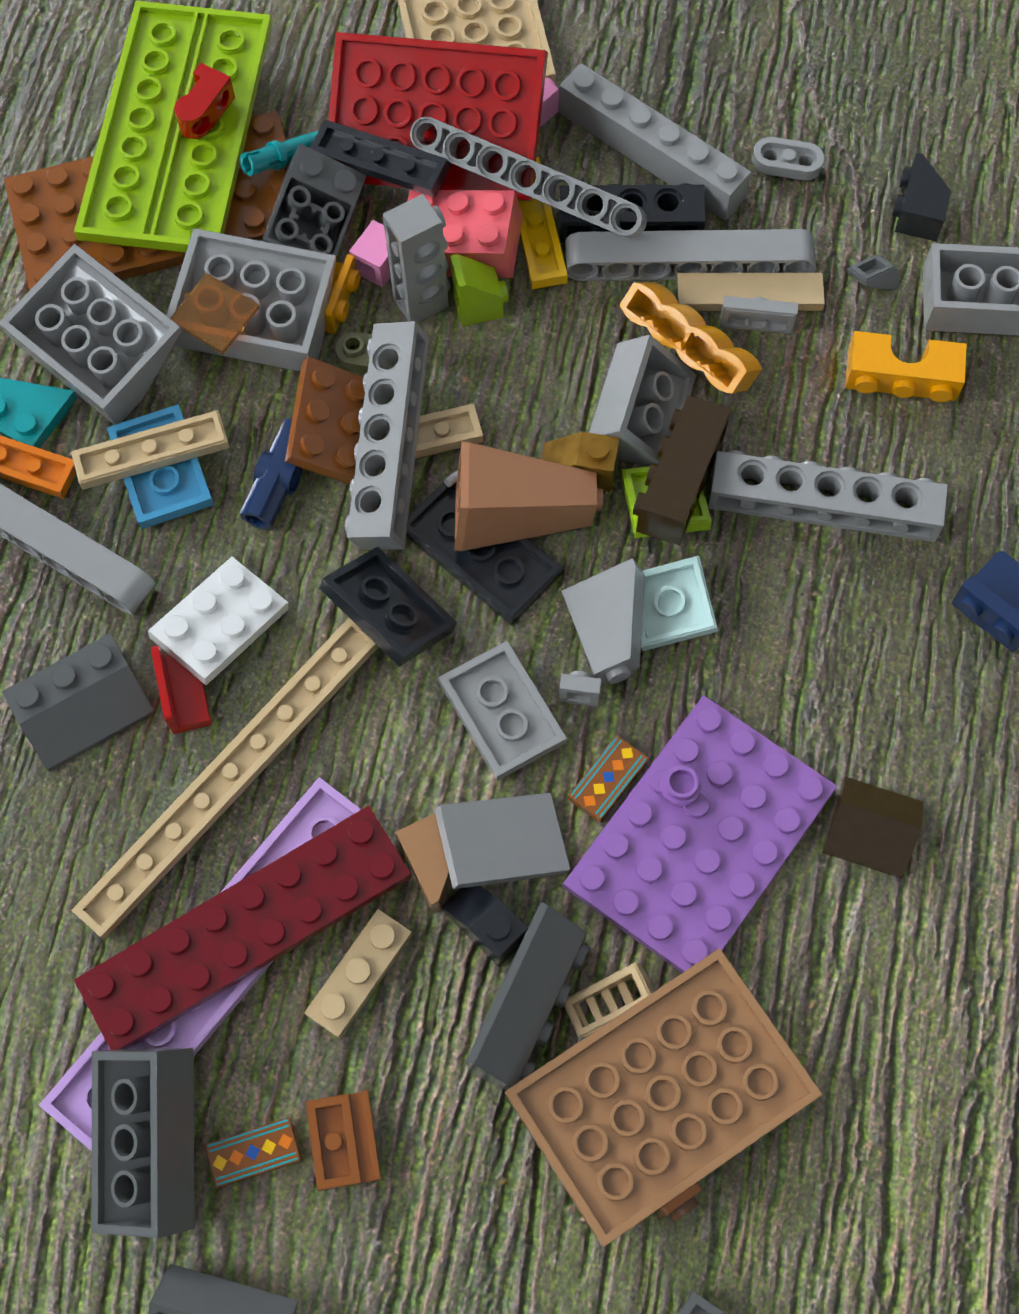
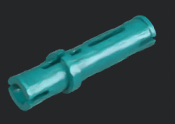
[240,130,319,176]

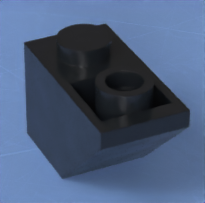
[892,153,951,242]

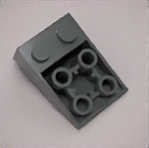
[262,144,367,255]

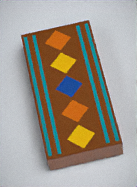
[568,735,649,823]
[205,1117,302,1189]

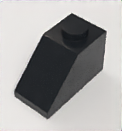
[441,886,528,967]

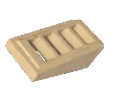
[564,962,655,1040]

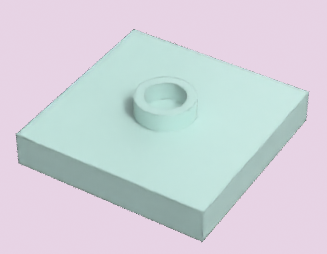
[641,555,718,651]

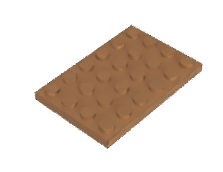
[505,948,822,1248]

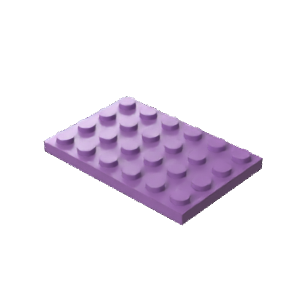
[563,695,837,973]

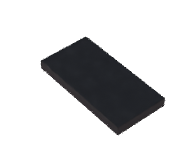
[406,482,564,626]

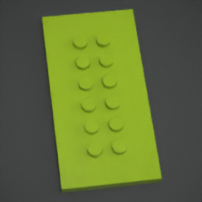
[74,1,272,252]

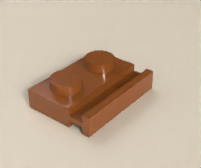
[306,1090,382,1192]

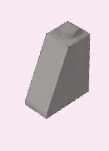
[562,558,645,684]

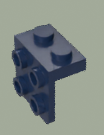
[951,551,1019,653]

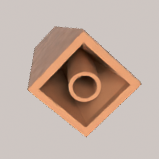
[454,442,603,551]

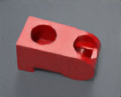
[174,62,235,139]

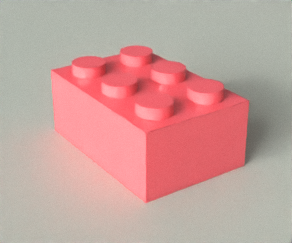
[408,190,523,278]

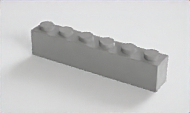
[558,63,751,221]

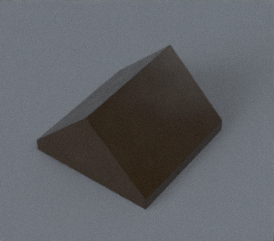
[822,777,924,879]

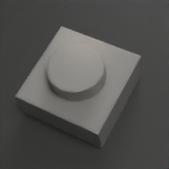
[559,671,601,707]

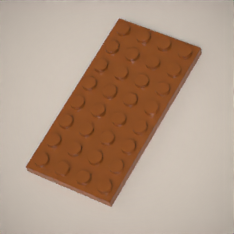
[3,110,290,291]

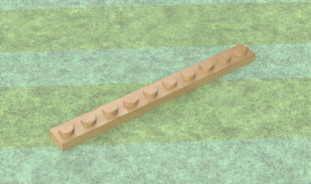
[71,618,379,940]

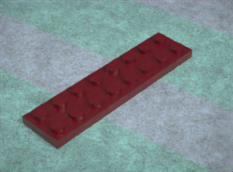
[74,805,412,1050]

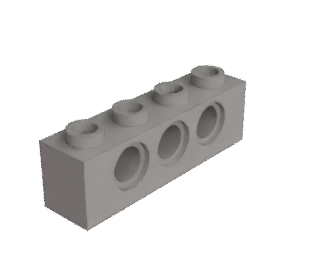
[382,194,451,323]

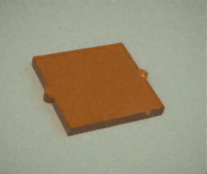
[170,273,260,355]

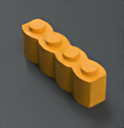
[620,282,762,394]

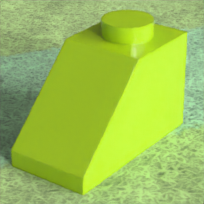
[450,254,509,327]

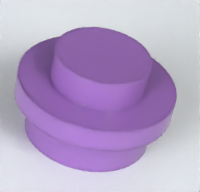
[660,765,702,806]

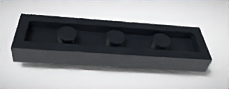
[310,119,451,197]

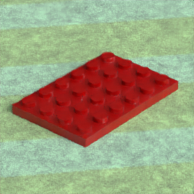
[328,32,548,202]

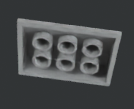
[166,228,337,371]
[0,244,182,425]

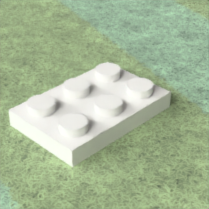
[148,557,289,685]

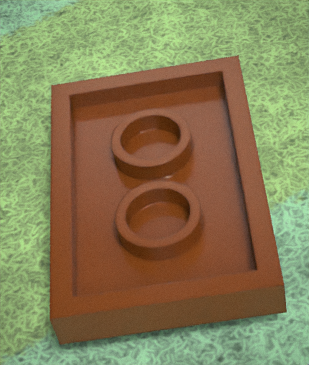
[285,356,365,485]

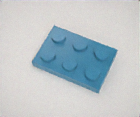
[107,404,214,530]

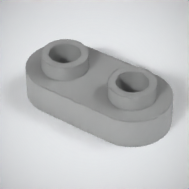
[752,137,824,180]

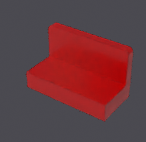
[151,645,212,734]

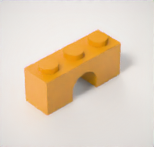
[845,331,967,402]

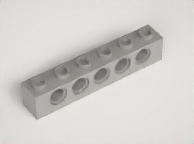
[345,321,429,550]
[708,450,948,542]

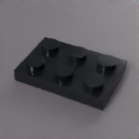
[319,546,457,667]

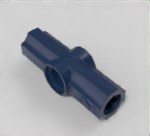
[240,416,302,530]

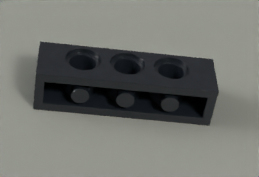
[559,183,705,243]

